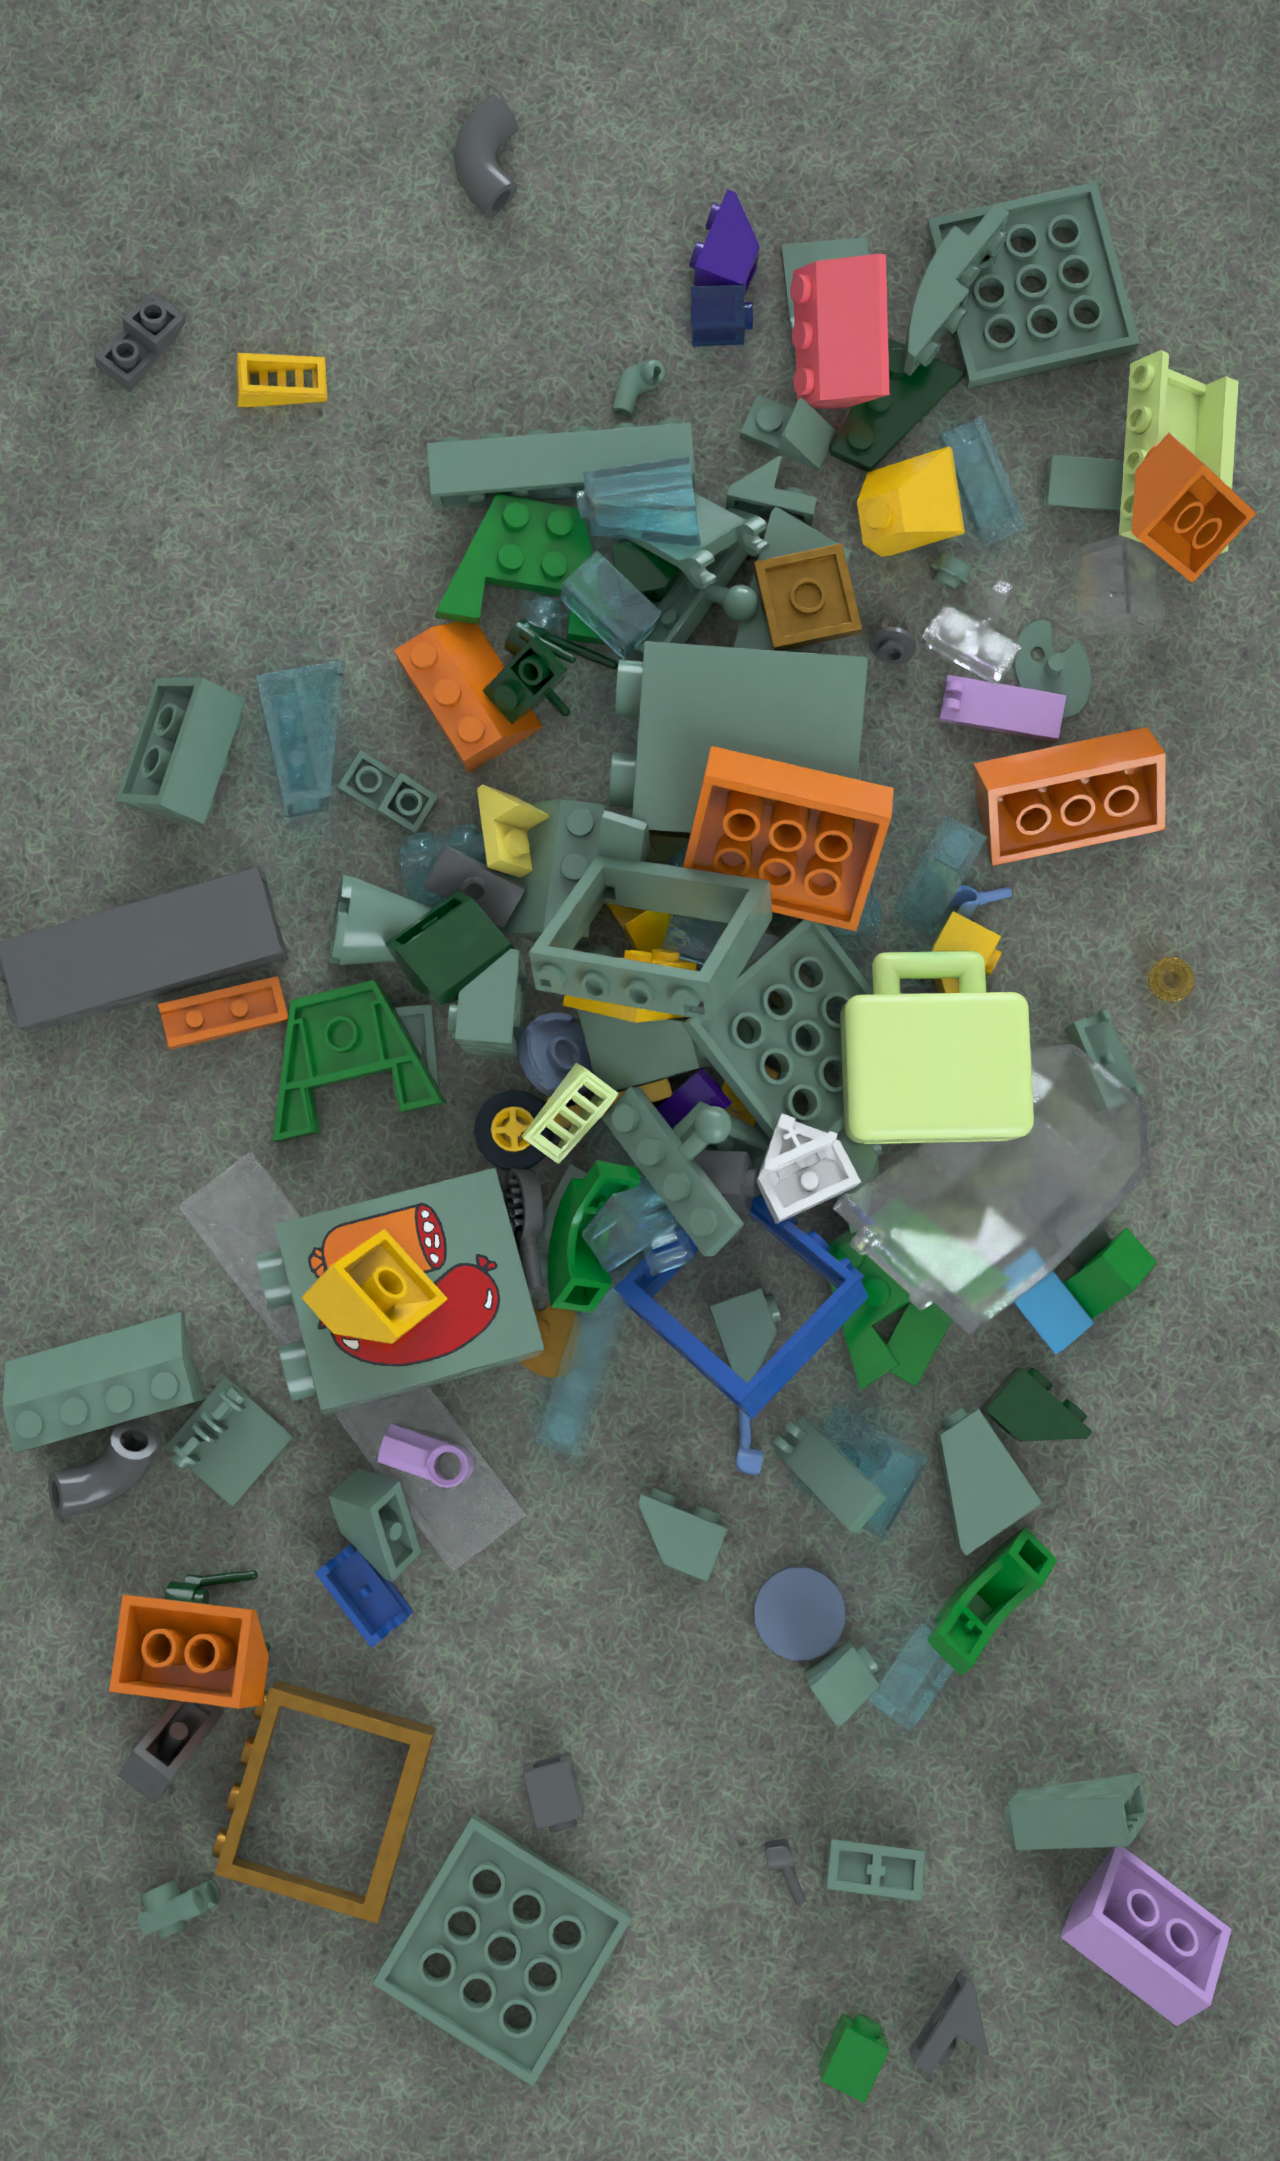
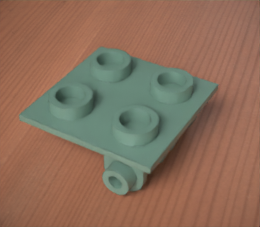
[164,1377,294,1507]

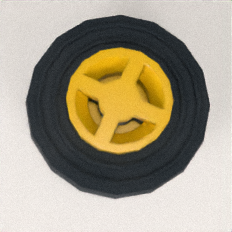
[474,1090,555,1170]

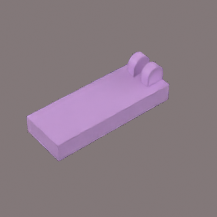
[939,675,1067,742]

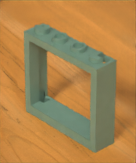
[529,855,772,1021]

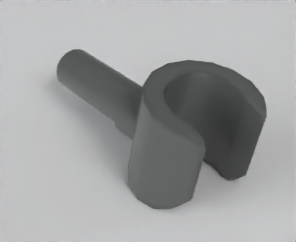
[764,1839,806,1905]

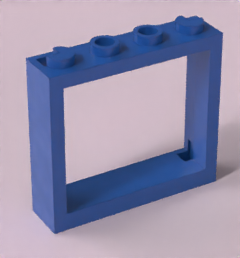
[614,1191,869,1419]

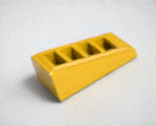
[236,353,327,407]

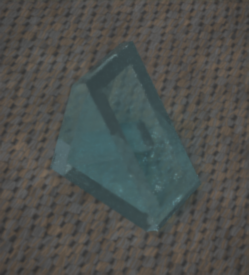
[581,1184,680,1273]

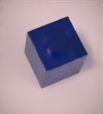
[690,285,753,347]

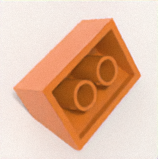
[1131,433,1257,583]
[394,621,543,774]
[109,1595,269,1709]

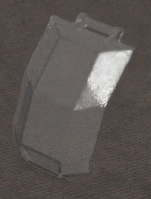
[833,1044,1151,1335]

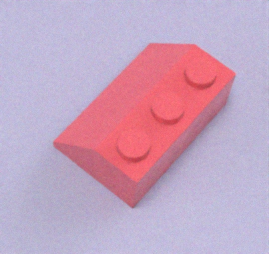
[790,254,890,409]

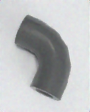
[453,94,519,218]
[48,1421,158,1517]

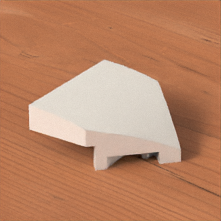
[756,1113,861,1224]

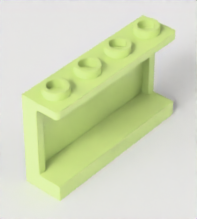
[1119,350,1239,554]

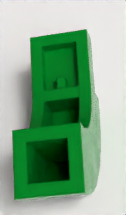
[547,1161,641,1313]
[926,1526,1058,1676]

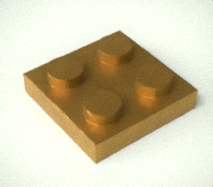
[753,543,862,651]

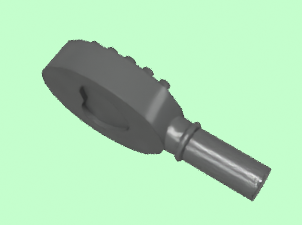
[501,1168,544,1292]

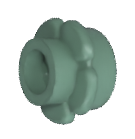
[930,552,972,591]

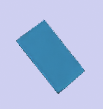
[1002,1250,1094,1355]

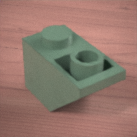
[638,1487,728,1582]

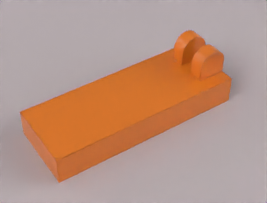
[158,976,288,1050]

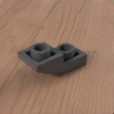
[95,292,185,392]

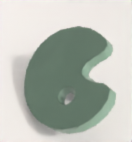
[1014,619,1092,719]

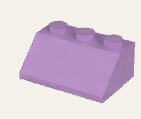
[1061,1847,1232,2026]

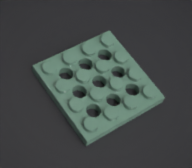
[926,182,1140,389]
[681,919,873,1140]
[372,1813,632,2087]

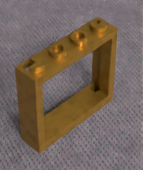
[212,1681,436,1924]

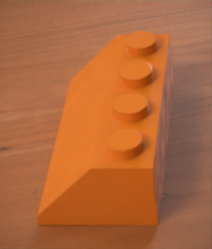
[973,727,1166,866]

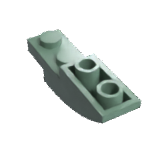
[903,203,1009,376]

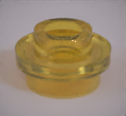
[1148,957,1194,1002]

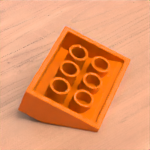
[683,746,894,931]

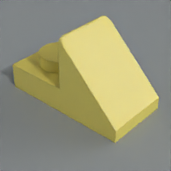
[477,784,550,878]

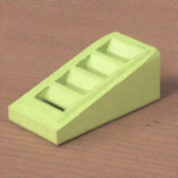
[521,1063,619,1164]

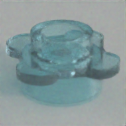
[521,594,569,631]

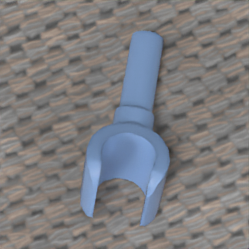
[947,885,1012,920]
[736,1409,764,1476]

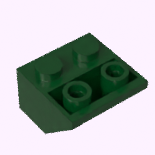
[385,891,515,1005]

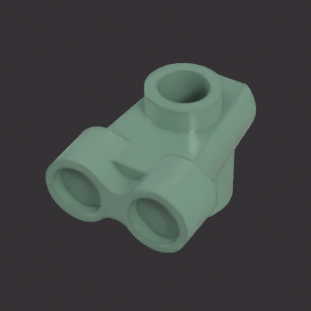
[138,1879,221,1939]

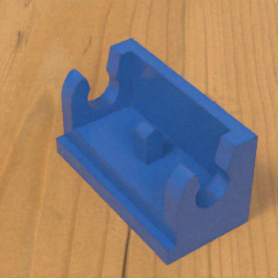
[315,1544,414,1648]

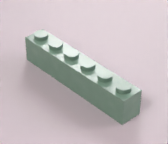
[427,419,695,509]

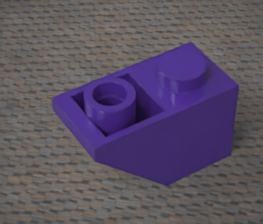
[689,189,760,304]

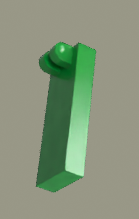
[886,1275,964,1387]

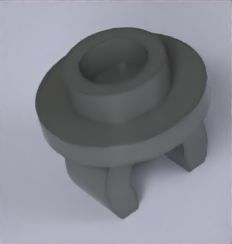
[871,617,916,665]

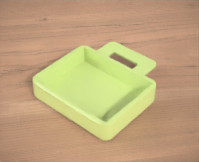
[840,951,1034,1144]

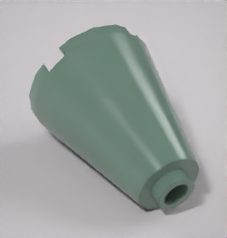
[329,874,432,965]

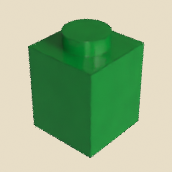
[818,2013,889,2104]

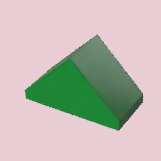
[1063,1228,1157,1319]

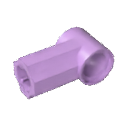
[377,1423,474,1488]

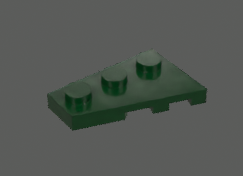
[830,337,965,472]

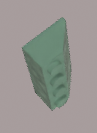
[2,1312,205,1453]

